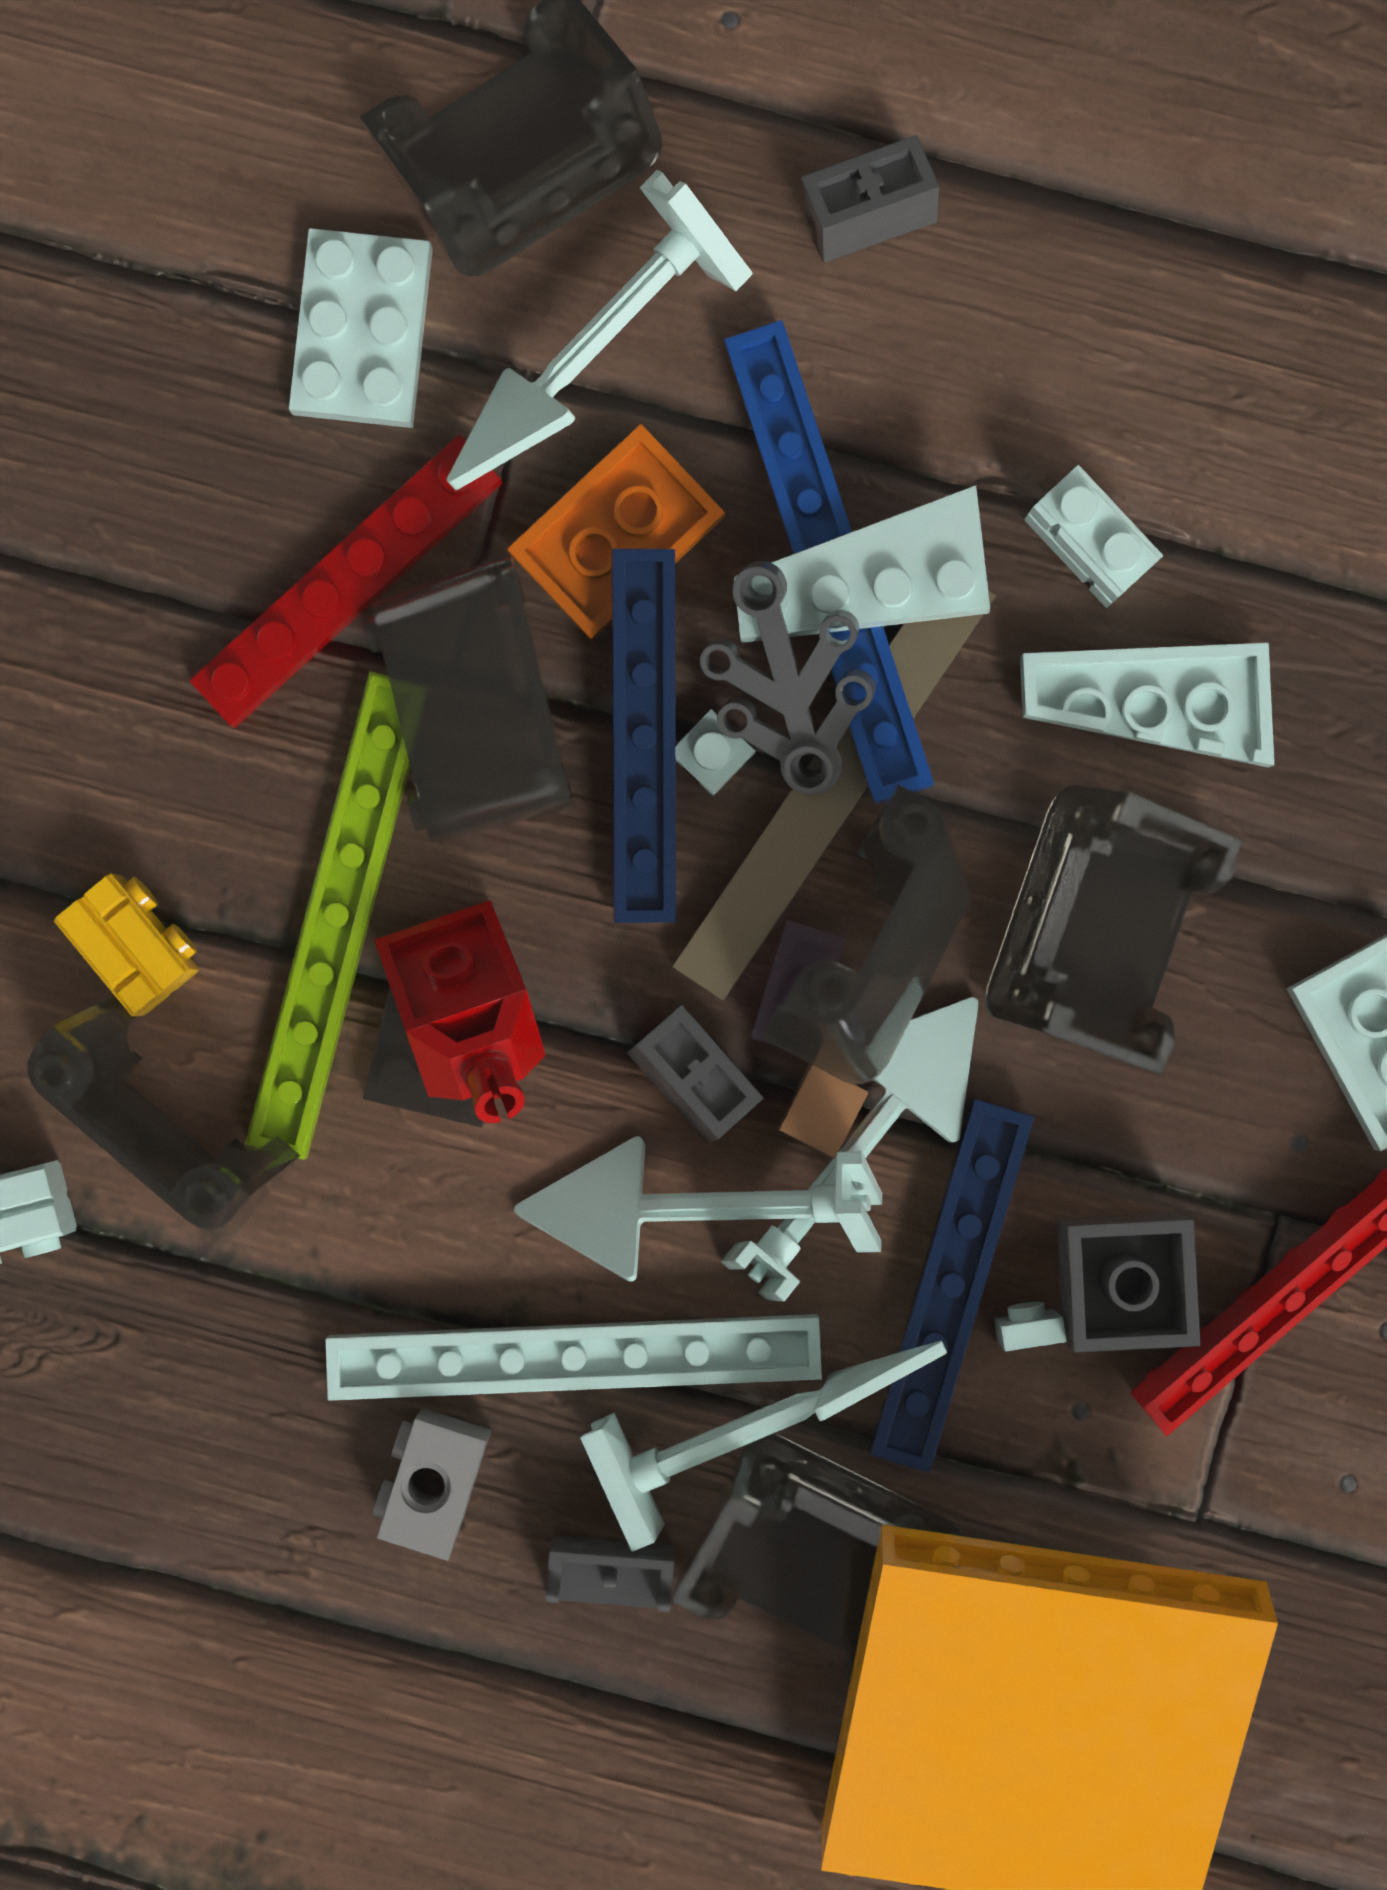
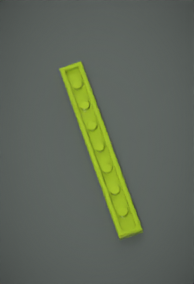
[245,671,431,1160]

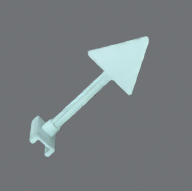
[447,170,753,490]
[721,997,978,1301]
[514,1136,882,1281]
[580,1340,947,1552]

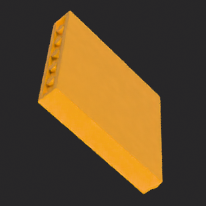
[821,1524,1278,1890]

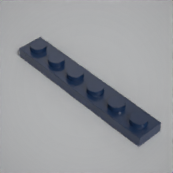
[611,549,676,923]
[869,1098,1034,1473]

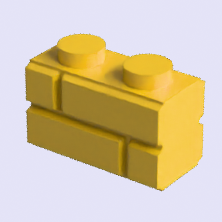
[54,874,200,1017]

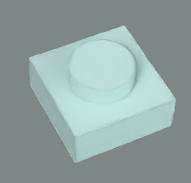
[675,709,755,797]
[993,1302,1067,1352]

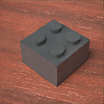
[1056,1213,1200,1352]

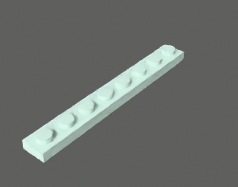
[325,1314,822,1401]

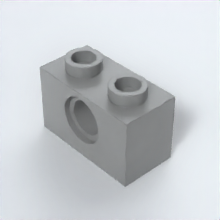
[372,1408,491,1561]

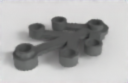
[700,561,876,795]

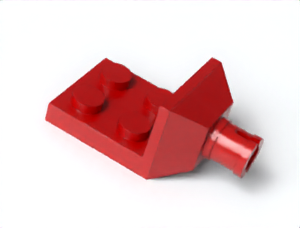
[374,900,546,1123]

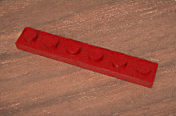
[189,434,503,728]
[1130,1167,1387,1437]

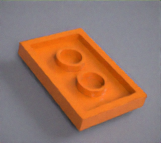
[507,424,725,641]

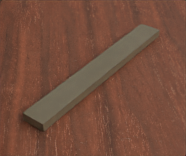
[673,590,996,1001]

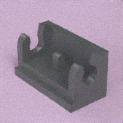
[801,135,939,263]
[627,1005,763,1144]
[546,1535,675,1612]

